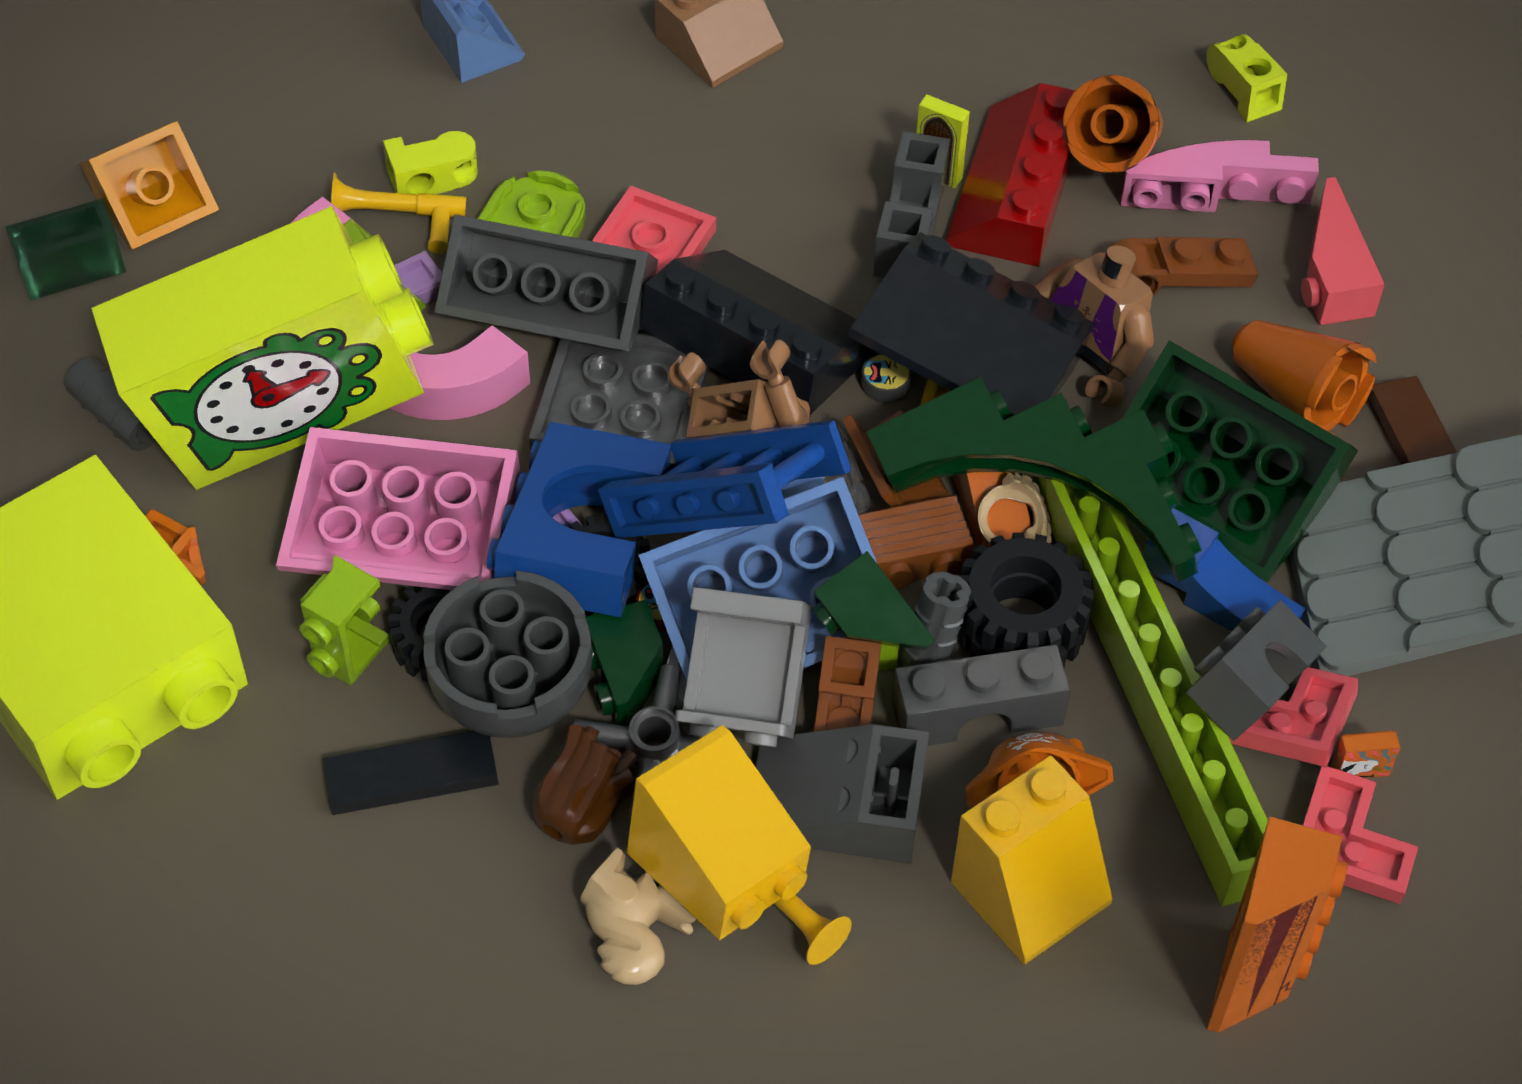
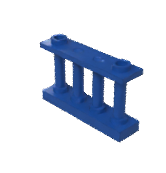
[598,420,851,538]

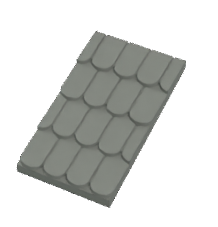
[1289,434,1522,676]

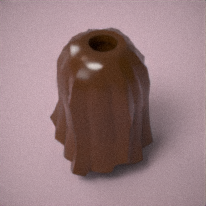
[533,724,638,845]

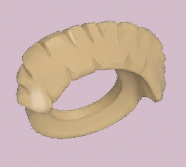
[977,473,1052,545]

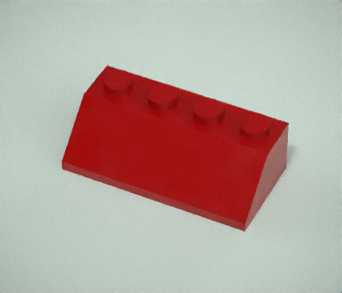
[946,83,1076,267]

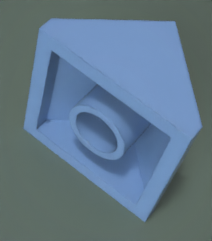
[420,0,526,83]

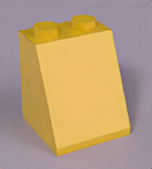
[627,725,811,940]
[951,755,1113,965]

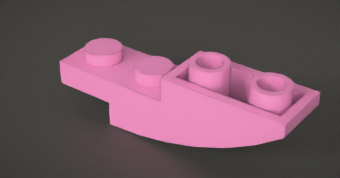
[1121,140,1319,212]

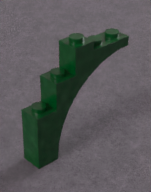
[866,377,1202,582]

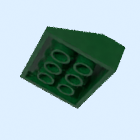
[1122,340,1358,583]

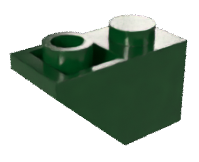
[585,600,664,726]

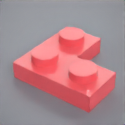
[1228,667,1358,767]
[1303,766,1418,904]

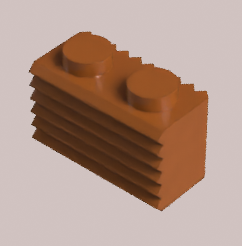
[858,494,973,590]

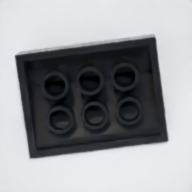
[847,232,1096,416]
[640,250,876,416]

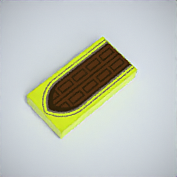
[917,94,970,188]

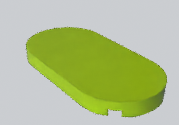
[478,170,586,238]

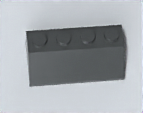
[434,214,658,352]

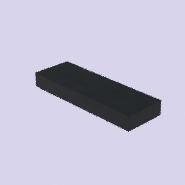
[323,731,499,815]

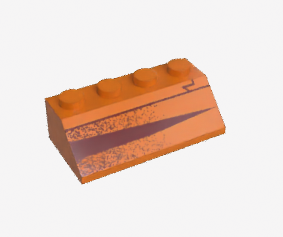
[1207,816,1348,1033]

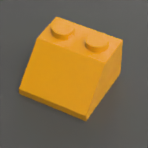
[79,121,219,250]

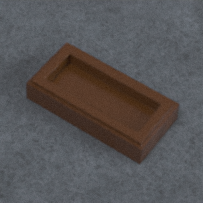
[1368,375,1457,465]

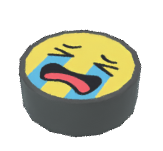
[861,353,912,402]

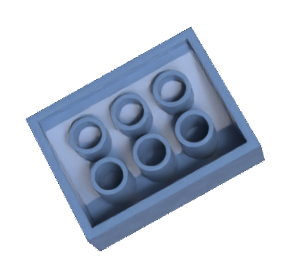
[639,477,877,682]

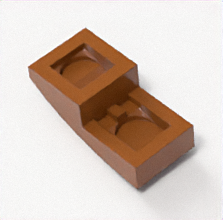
[814,636,881,732]

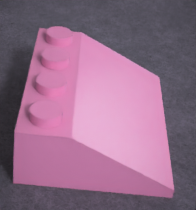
[276,427,521,590]

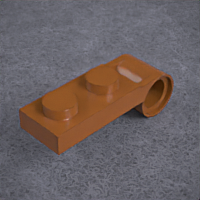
[1112,237,1259,296]

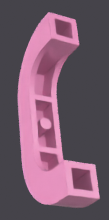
[291,197,531,420]

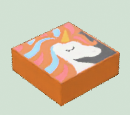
[1331,730,1401,778]

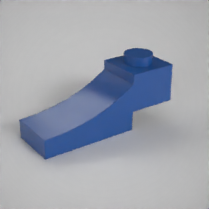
[1143,508,1306,631]

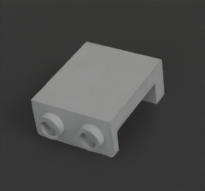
[675,587,812,747]

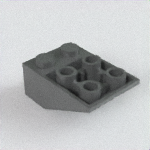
[756,724,930,864]

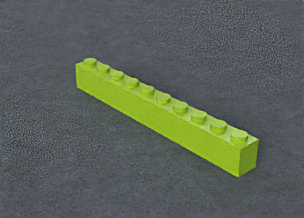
[1025,474,1268,907]

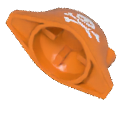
[965,732,1114,808]

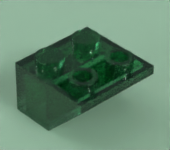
[4,198,126,301]

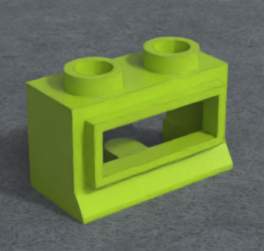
[299,555,390,686]

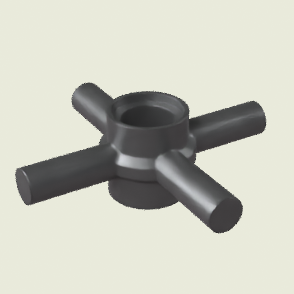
[573,664,740,817]

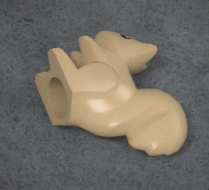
[580,848,696,985]

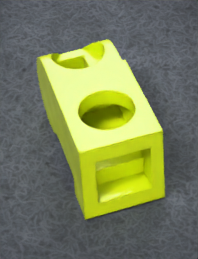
[1206,34,1287,122]
[383,131,478,195]

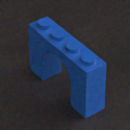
[487,421,672,617]

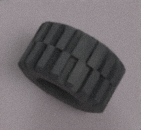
[958,532,1094,668]

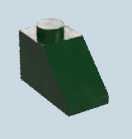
[812,551,935,650]

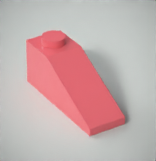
[1301,177,1385,325]

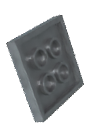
[529,334,710,470]

